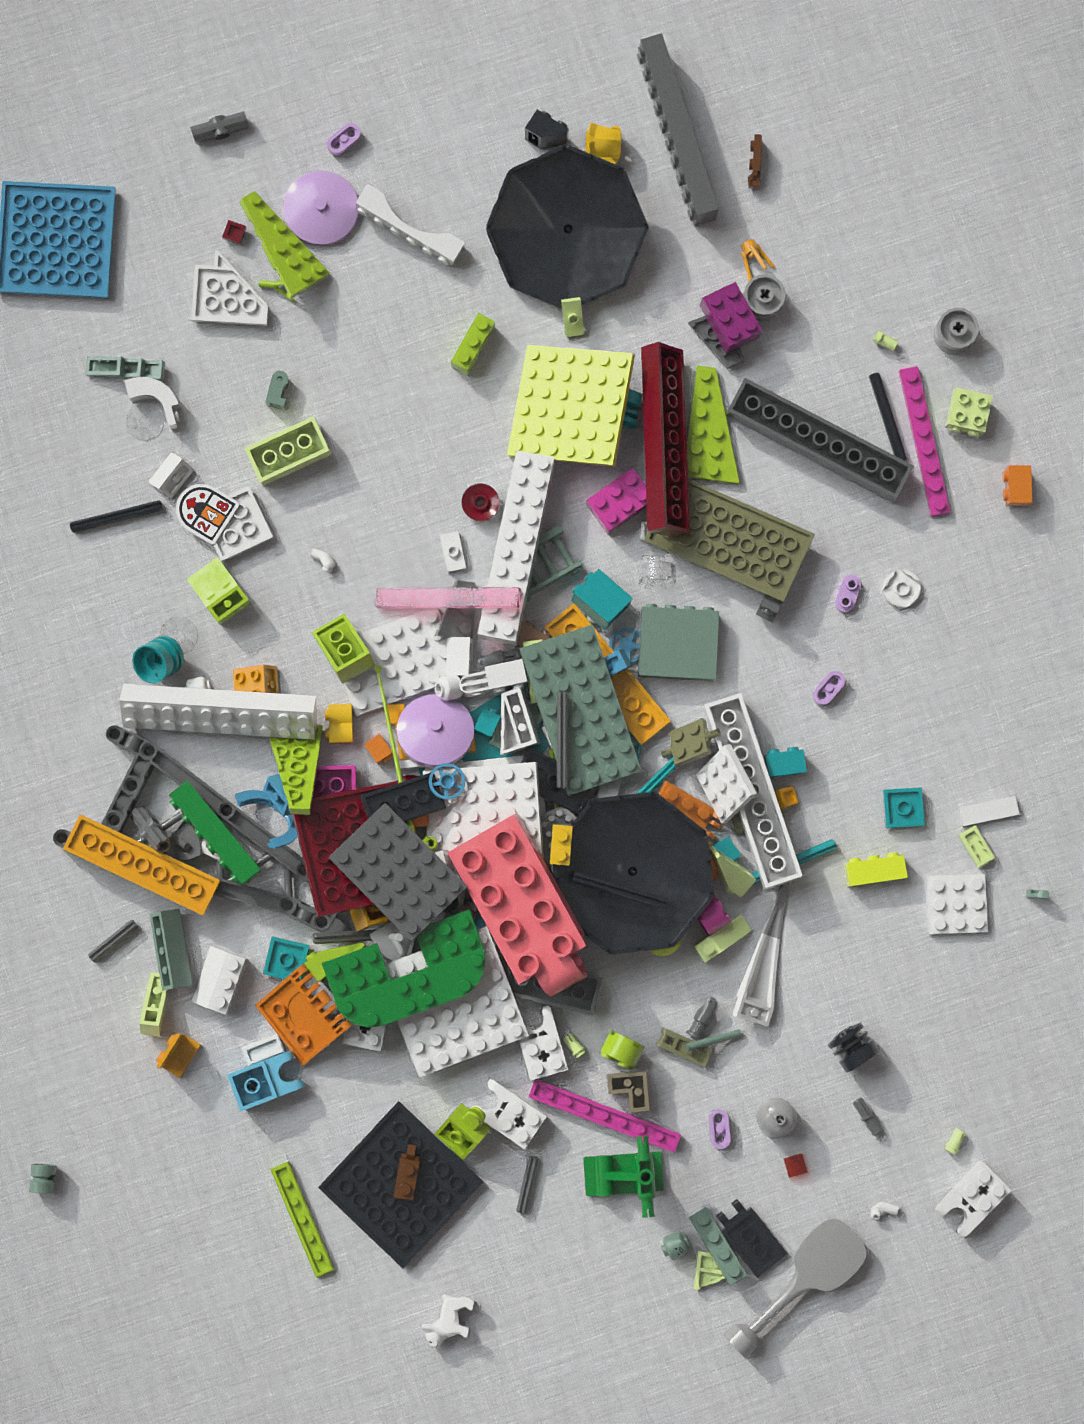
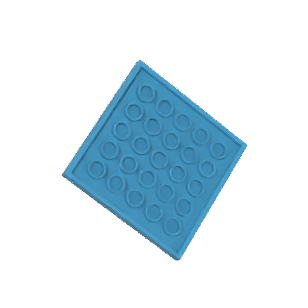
[0,181,116,299]

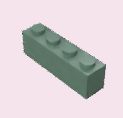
[150,909,192,991]

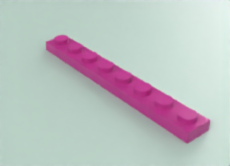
[898,366,950,517]
[528,1079,681,1153]

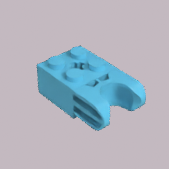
[227,1051,305,1111]

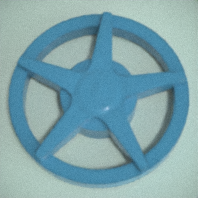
[609,628,640,663]
[429,763,465,800]

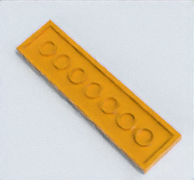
[544,603,671,745]
[63,814,221,916]

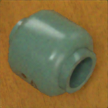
[661,1231,692,1260]

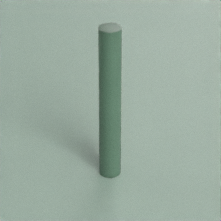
[686,1029,742,1051]

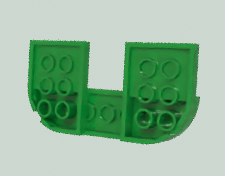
[322,909,485,1027]

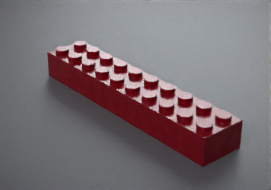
[641,342,690,538]

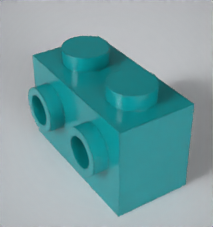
[764,746,807,778]

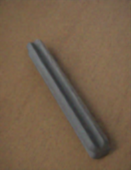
[557,692,568,788]

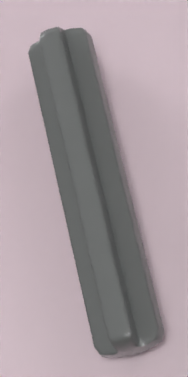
[88,920,138,962]
[516,1156,539,1214]

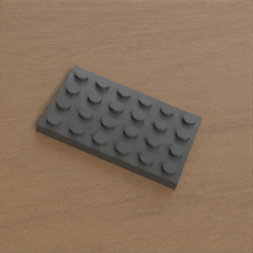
[328,803,468,942]

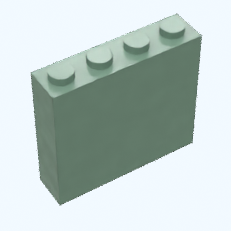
[638,604,719,681]

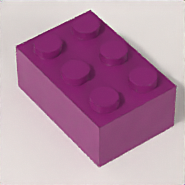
[699,282,762,354]

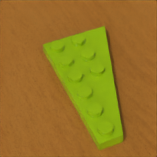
[240,191,330,300]
[269,725,323,815]

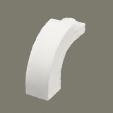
[124,377,181,430]

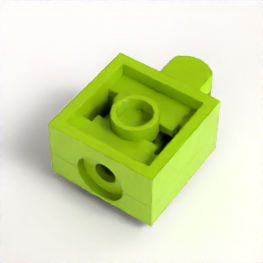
[434,1103,491,1160]

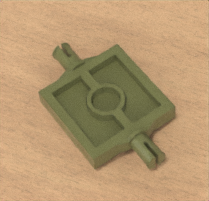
[661,718,721,768]

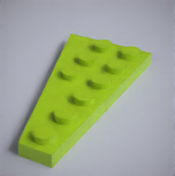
[687,365,739,485]

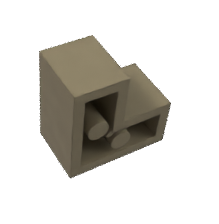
[607,1071,650,1112]

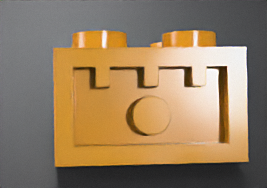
[233,664,279,694]
[156,1032,201,1078]

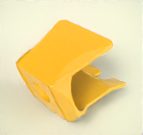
[585,122,621,165]

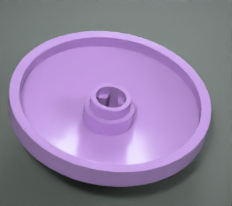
[284,171,359,246]
[397,694,474,768]

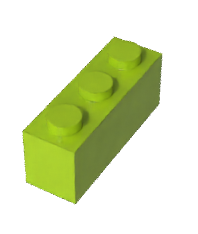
[451,313,495,375]

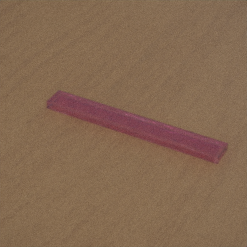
[375,587,521,608]

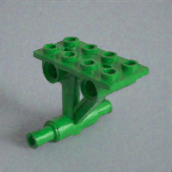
[583,1136,664,1218]

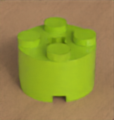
[600,1030,645,1070]

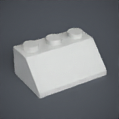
[191,946,248,1014]

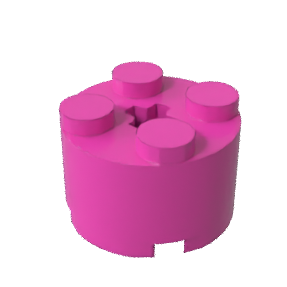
[697,895,732,936]

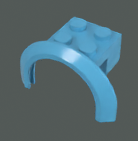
[235,774,297,849]

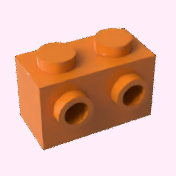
[1002,465,1032,506]

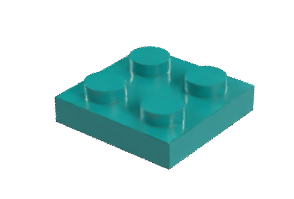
[882,787,925,828]
[263,936,310,980]

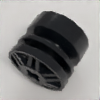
[828,1022,880,1073]

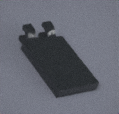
[716,1199,788,1278]

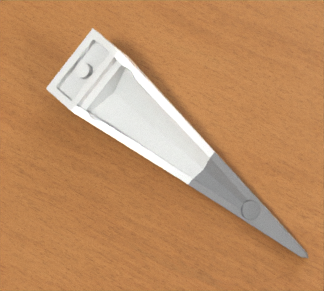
[733,882,790,1027]

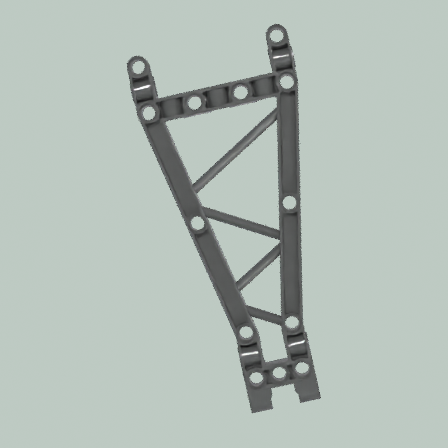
[53,725,351,933]

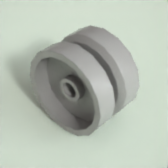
[743,274,786,321]
[933,308,979,355]

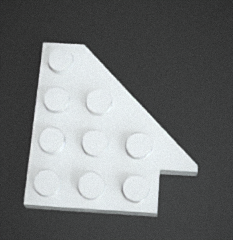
[191,250,269,326]

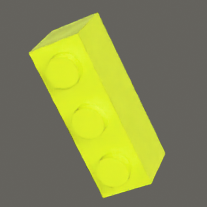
[844,852,908,887]

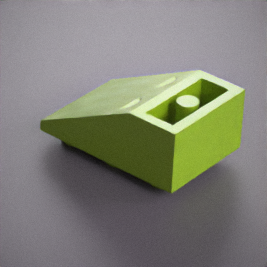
[187,557,251,625]

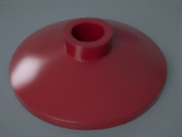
[461,483,499,521]

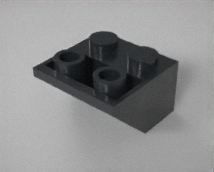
[525,109,569,149]

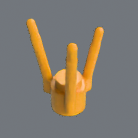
[740,239,775,281]

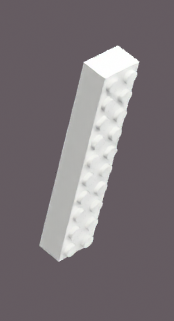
[478,450,555,646]
[119,684,317,740]
[704,693,802,890]

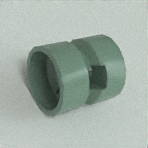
[29,1164,57,1194]

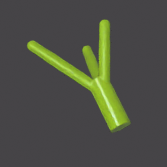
[259,280,295,303]

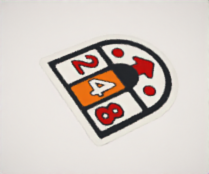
[176,484,239,545]

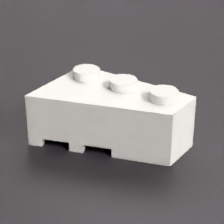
[500,688,540,755]

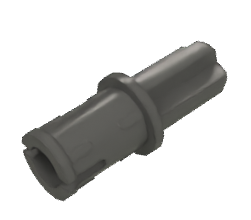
[853,1097,883,1136]

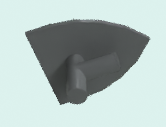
[162,821,201,861]

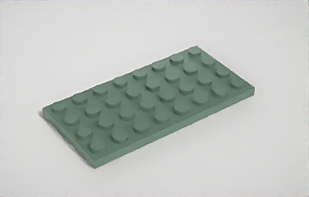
[519,624,641,796]

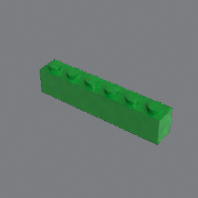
[169,780,261,887]

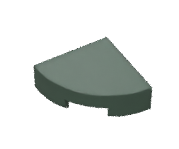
[1026,889,1049,899]

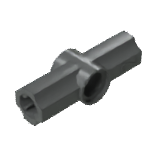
[190,111,249,144]
[131,806,171,854]

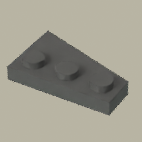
[688,316,745,368]
[435,581,475,638]

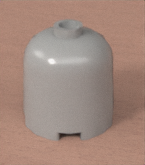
[757,1098,797,1137]

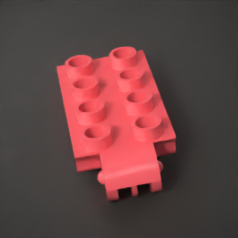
[448,814,587,997]

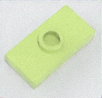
[561,297,584,337]
[958,825,995,868]

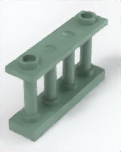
[526,525,583,602]

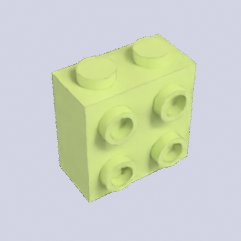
[945,388,993,437]

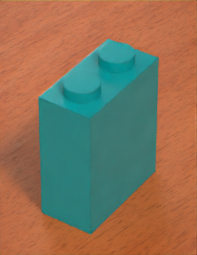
[571,569,633,630]

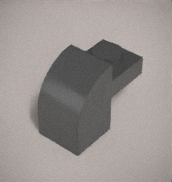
[756,596,782,623]

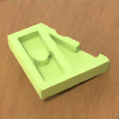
[693,1251,737,1290]

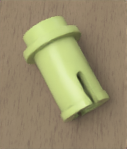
[873,331,899,351]
[562,1033,586,1059]
[945,1128,966,1155]

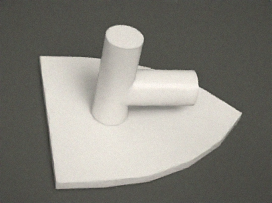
[369,922,410,961]

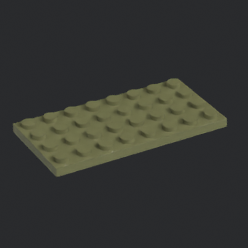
[644,479,815,603]

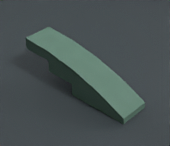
[85,356,165,381]

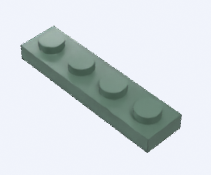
[689,1207,747,1286]

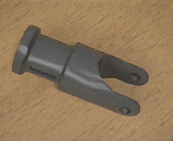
[477,646,520,668]
[686,997,716,1040]

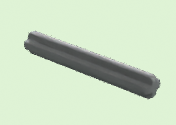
[312,929,378,944]

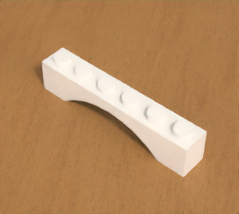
[356,184,465,266]

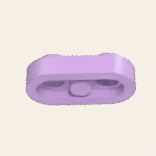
[327,123,361,155]
[835,575,861,613]
[813,671,845,705]
[709,1109,731,1149]

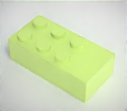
[245,416,332,486]

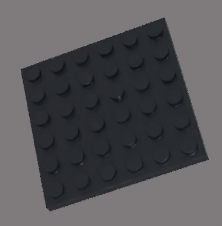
[318,1101,484,1269]

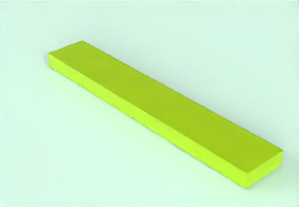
[270,1161,335,1278]

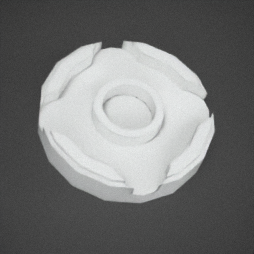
[883,570,921,608]

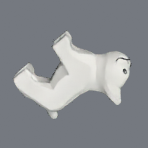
[422,1295,474,1348]

